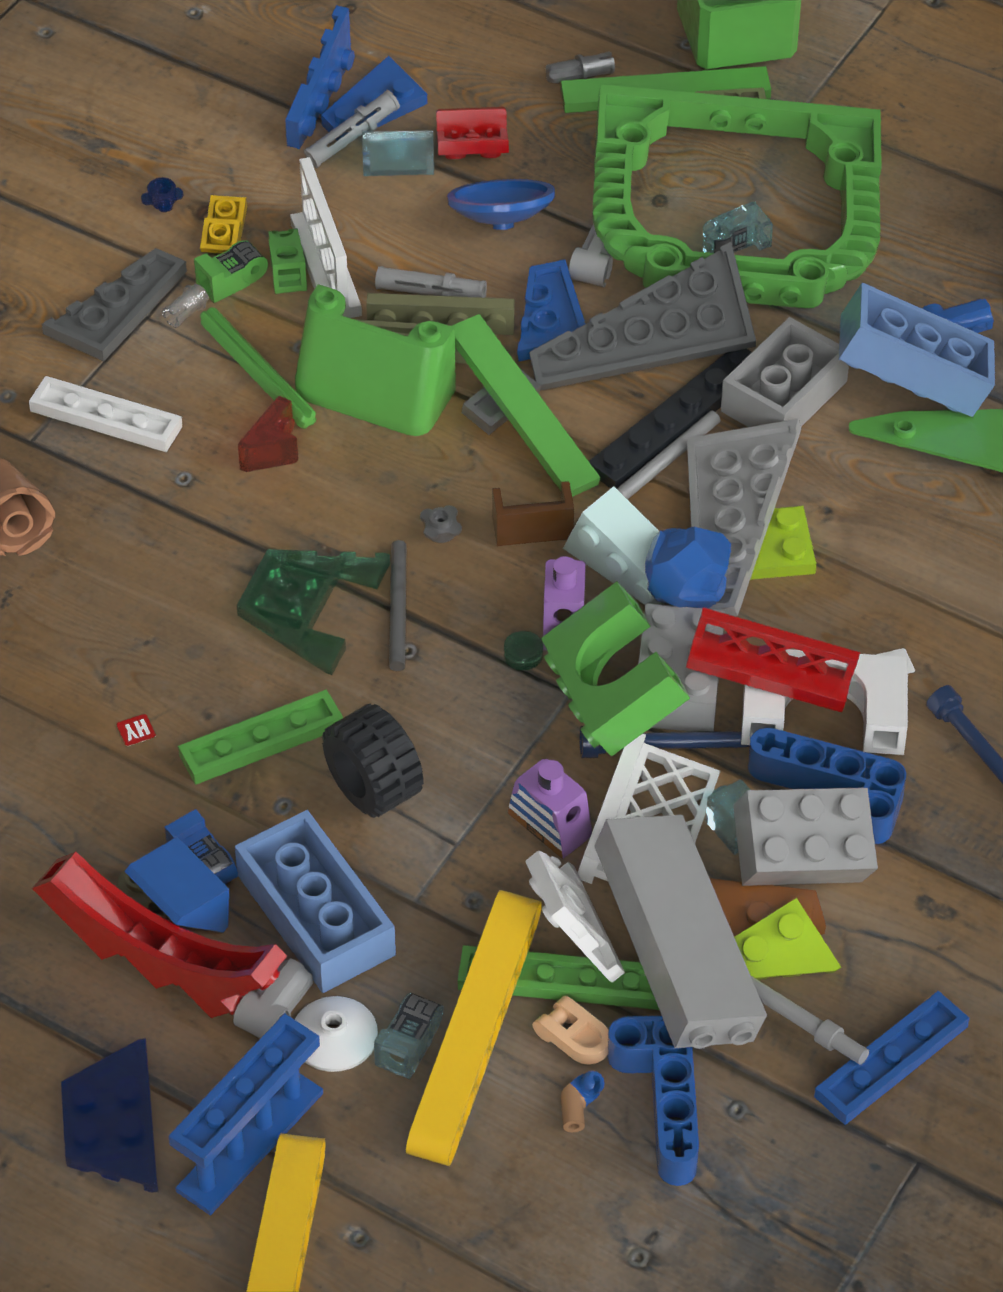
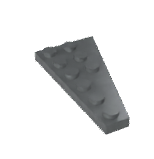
[529,241,756,391]

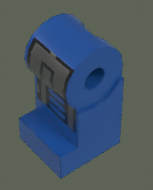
[165,809,238,884]

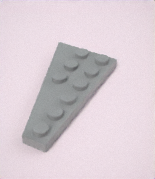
[687,418,802,617]

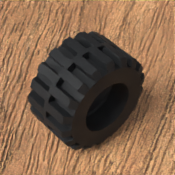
[322,703,424,818]

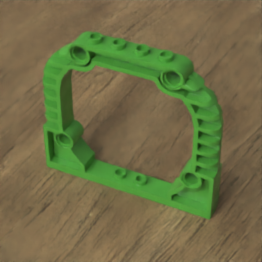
[592,84,882,308]

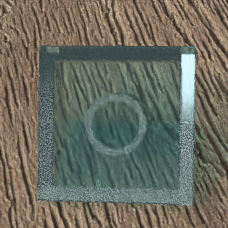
[362,130,434,176]

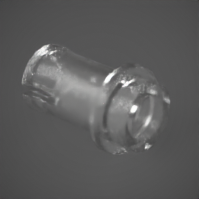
[162,284,209,328]

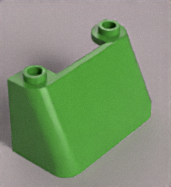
[295,284,456,436]

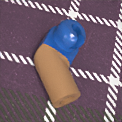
[561,1070,605,1133]

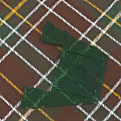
[236,549,390,675]

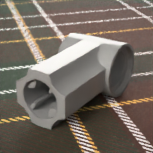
[569,223,613,287]
[233,958,313,1039]

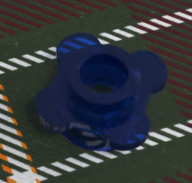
[141,177,184,212]

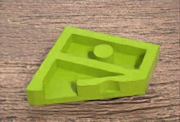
[750,506,816,580]
[734,898,841,980]

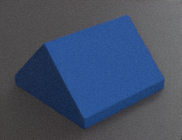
[124,837,229,933]

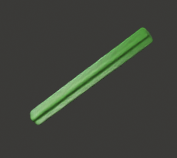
[200,307,316,429]

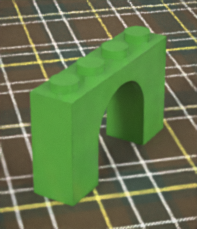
[541,581,690,757]

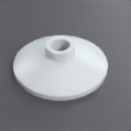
[295,996,378,1072]

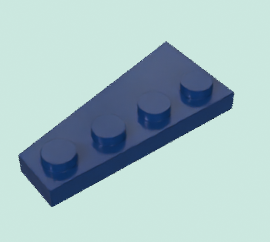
[285,5,355,149]

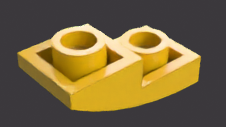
[200,195,247,253]

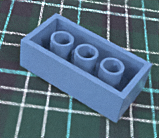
[839,283,995,417]
[235,810,396,993]

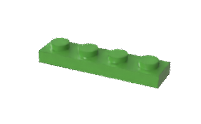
[178,689,343,785]

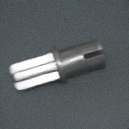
[545,51,615,83]

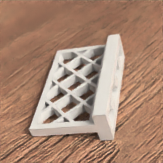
[290,157,362,318]
[578,734,720,884]

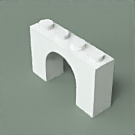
[741,649,908,755]

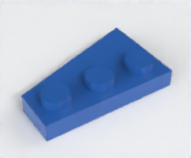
[321,56,428,141]
[517,259,585,362]

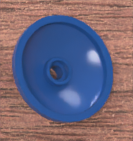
[447,179,555,230]

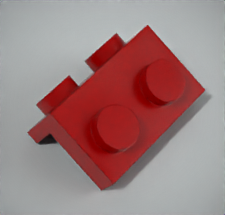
[436,107,509,159]

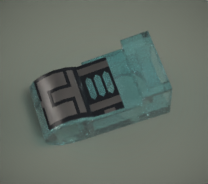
[702,201,773,253]
[374,992,444,1080]

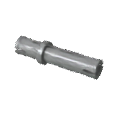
[304,90,400,168]
[375,266,487,298]

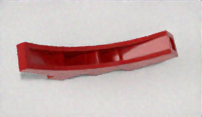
[32,852,287,1018]

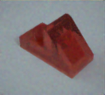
[238,396,298,472]

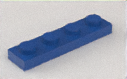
[814,991,969,1125]

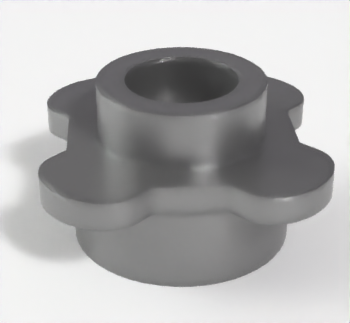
[420,505,462,543]

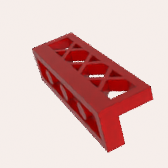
[685,607,860,713]

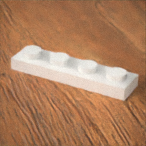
[29,376,182,452]

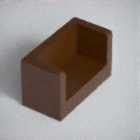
[492,481,574,546]

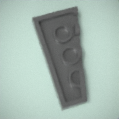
[42,248,187,361]

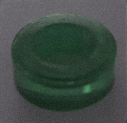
[504,631,543,670]

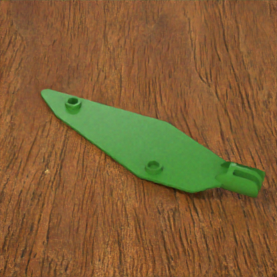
[849,409,1003,472]

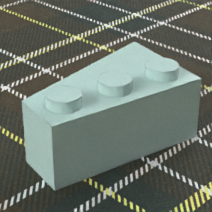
[563,486,665,605]

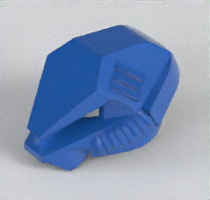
[645,527,731,608]

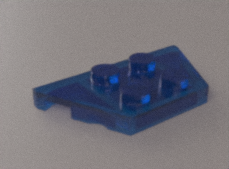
[61,1038,158,1193]

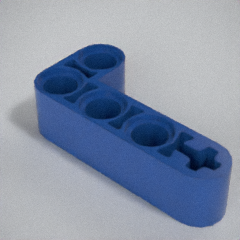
[748,728,906,844]
[607,1016,699,1186]

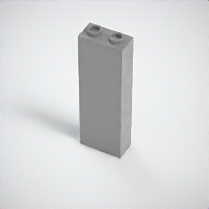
[594,815,767,1049]

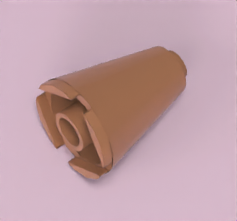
[0,459,55,556]

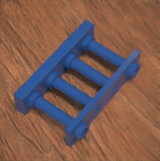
[168,1013,323,1216]

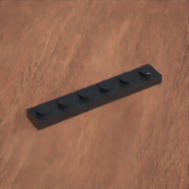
[589,349,752,489]

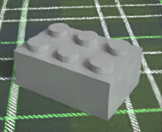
[721,317,849,427]
[638,603,725,732]
[733,788,878,886]

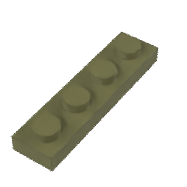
[366,293,515,335]

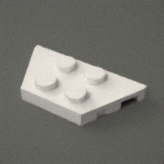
[525,851,625,983]

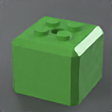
[677,0,801,70]

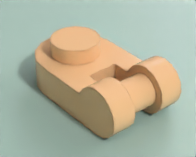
[532,995,609,1065]

